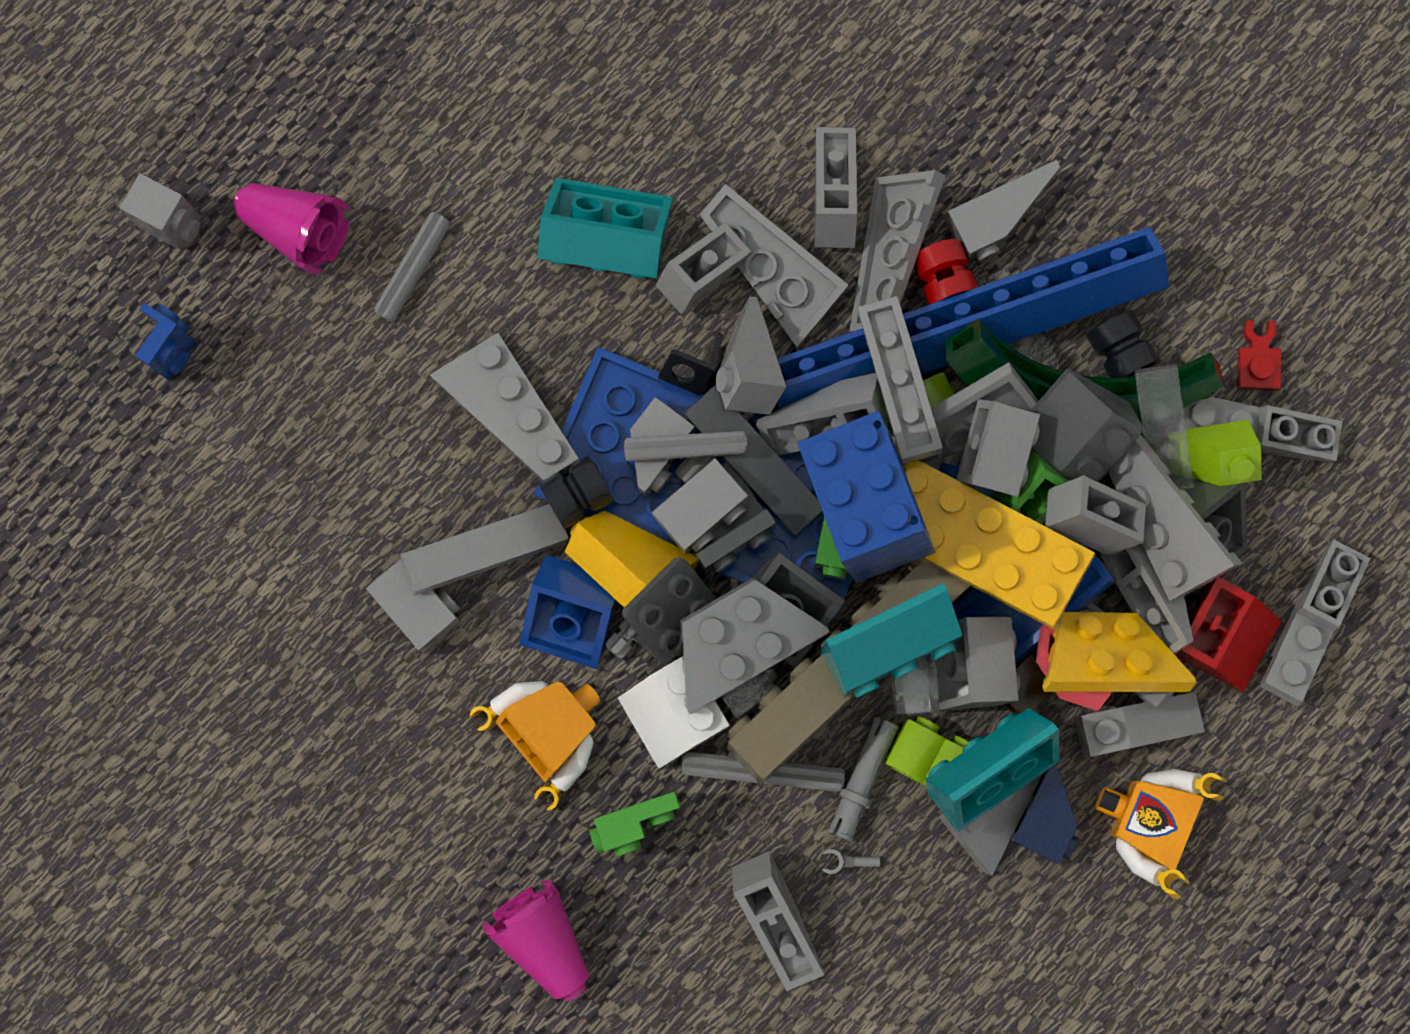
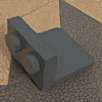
[691,463,776,573]
[622,557,716,666]

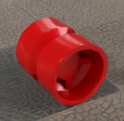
[914,239,978,305]

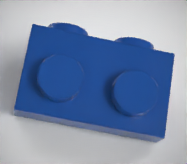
[135,303,196,380]

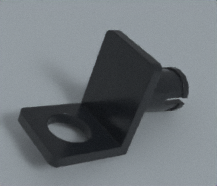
[658,333,724,396]

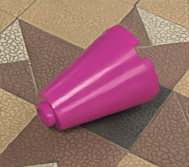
[234,183,350,274]
[482,879,589,1001]

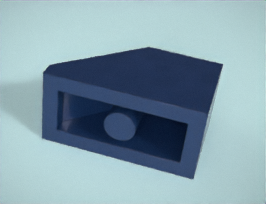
[1010,766,1078,864]

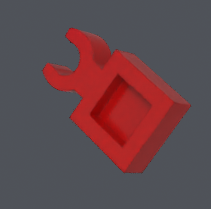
[1237,320,1281,391]

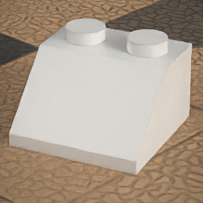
[618,657,730,769]

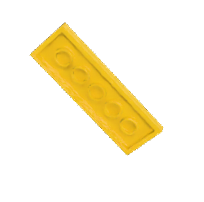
[897,449,1095,630]

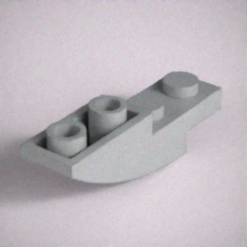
[1172,397,1342,462]
[1259,539,1371,706]

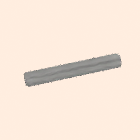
[682,752,845,792]

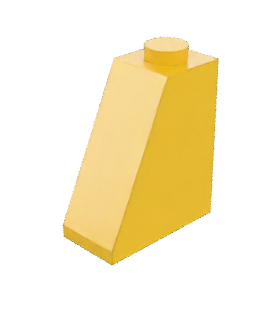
[565,510,699,607]

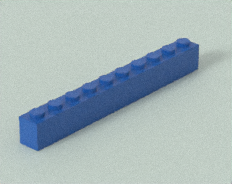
[776,227,1169,410]

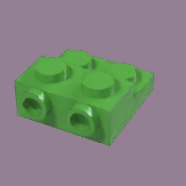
[589,792,682,857]

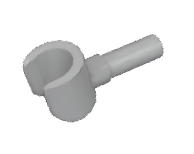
[822,849,880,874]

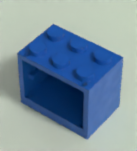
[797,411,936,583]

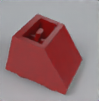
[1175,577,1282,693]

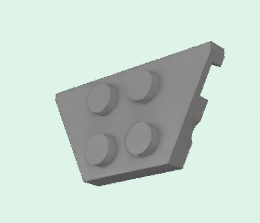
[680,578,830,714]

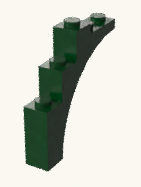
[945,318,1225,445]

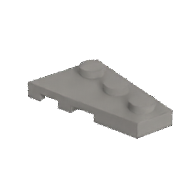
[939,773,1043,876]

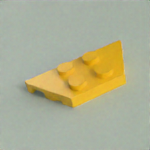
[1042,612,1197,692]

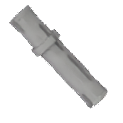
[827,717,899,842]

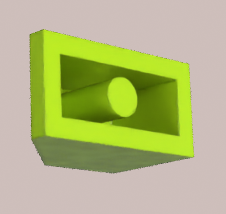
[1166,420,1262,487]

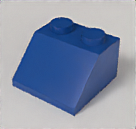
[519,555,618,669]

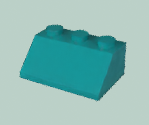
[537,178,673,278]
[821,583,963,698]
[925,708,1060,832]

